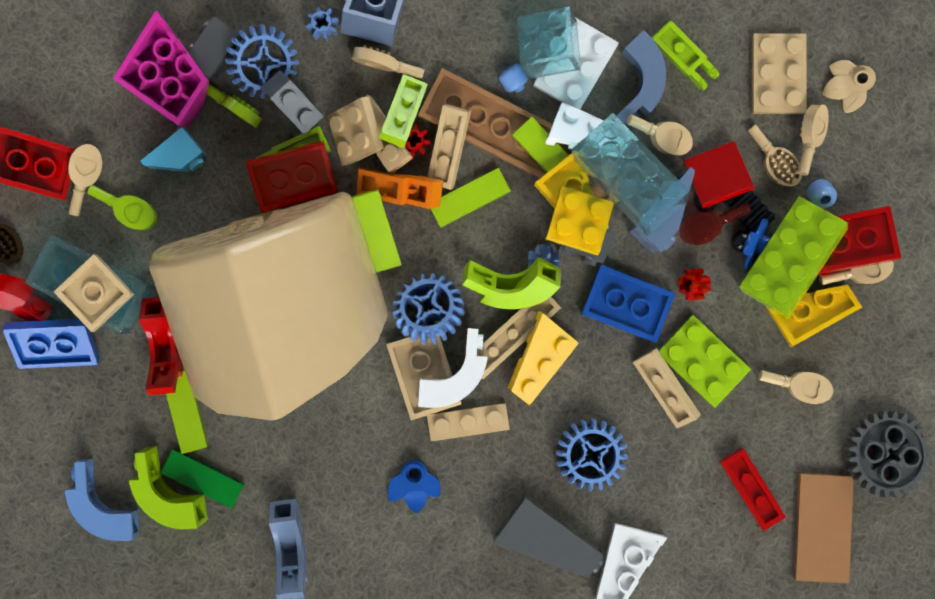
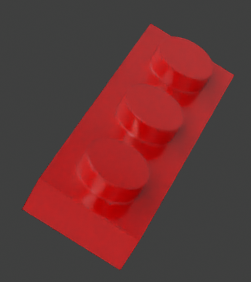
[719,448,786,531]

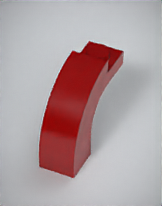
[0,274,54,321]
[138,297,183,396]

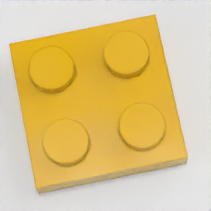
[546,186,614,256]

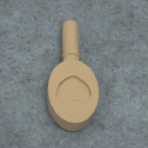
[352,45,425,79]
[797,105,829,176]
[626,114,693,155]
[748,124,802,187]
[68,144,102,216]
[819,261,894,285]
[759,370,833,404]

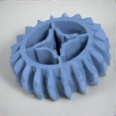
[225,24,299,98]
[392,273,465,345]
[555,418,628,491]

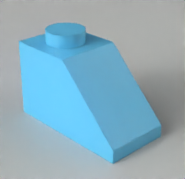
[140,127,208,172]

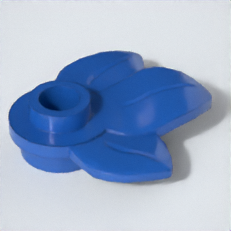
[743,218,772,270]
[388,460,441,513]

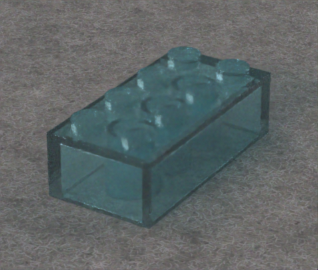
[571,113,689,236]
[25,235,155,334]

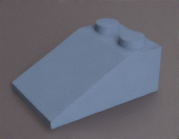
[340,0,405,47]
[628,167,695,253]

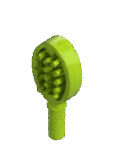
[206,84,262,128]
[87,185,157,231]

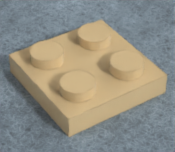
[327,97,384,166]
[54,254,135,332]

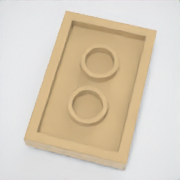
[752,33,807,114]
[386,336,462,420]

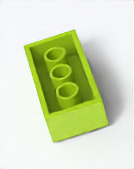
[739,196,848,319]

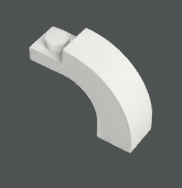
[418,328,487,408]

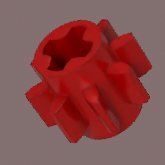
[405,124,431,159]
[678,268,711,300]

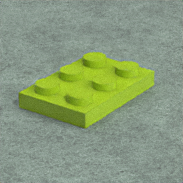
[658,315,751,408]

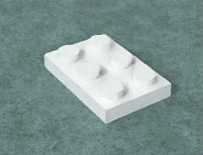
[533,16,619,109]

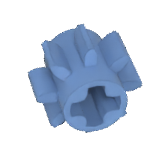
[306,7,340,42]
[528,244,560,268]

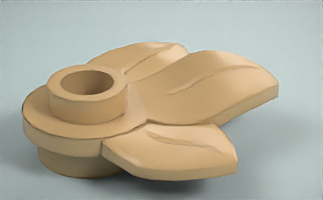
[823,60,876,113]

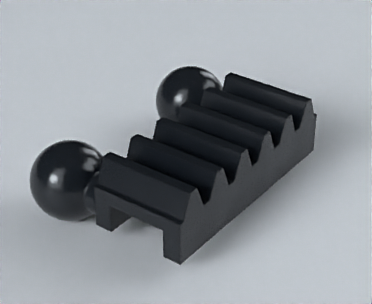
[695,190,775,252]

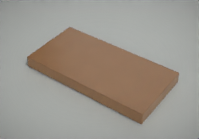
[794,473,854,583]

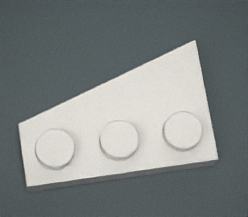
[545,102,634,159]
[595,523,667,599]

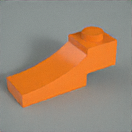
[356,168,443,209]

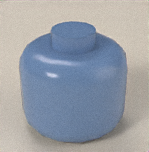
[498,63,528,93]
[806,179,837,209]

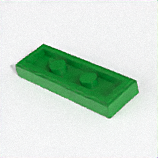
[161,448,245,509]

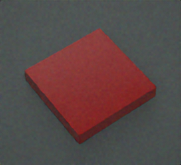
[684,141,754,208]

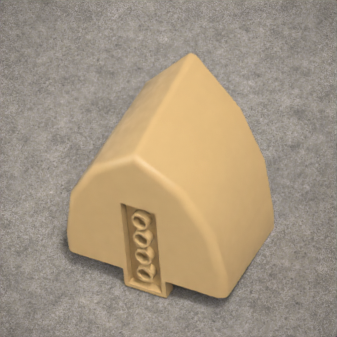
[149,192,388,420]

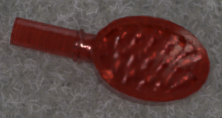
[680,203,752,245]

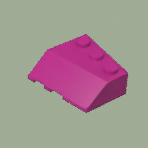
[113,11,209,127]

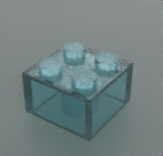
[517,6,581,79]

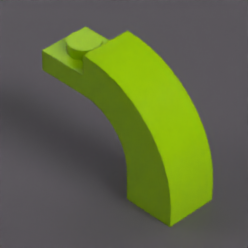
[462,257,561,309]
[129,446,208,529]

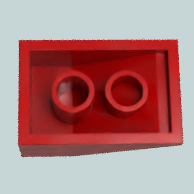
[0,126,75,201]

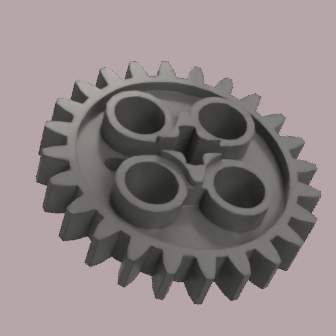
[844,411,933,498]

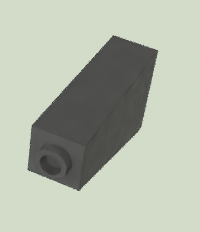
[493,495,604,577]

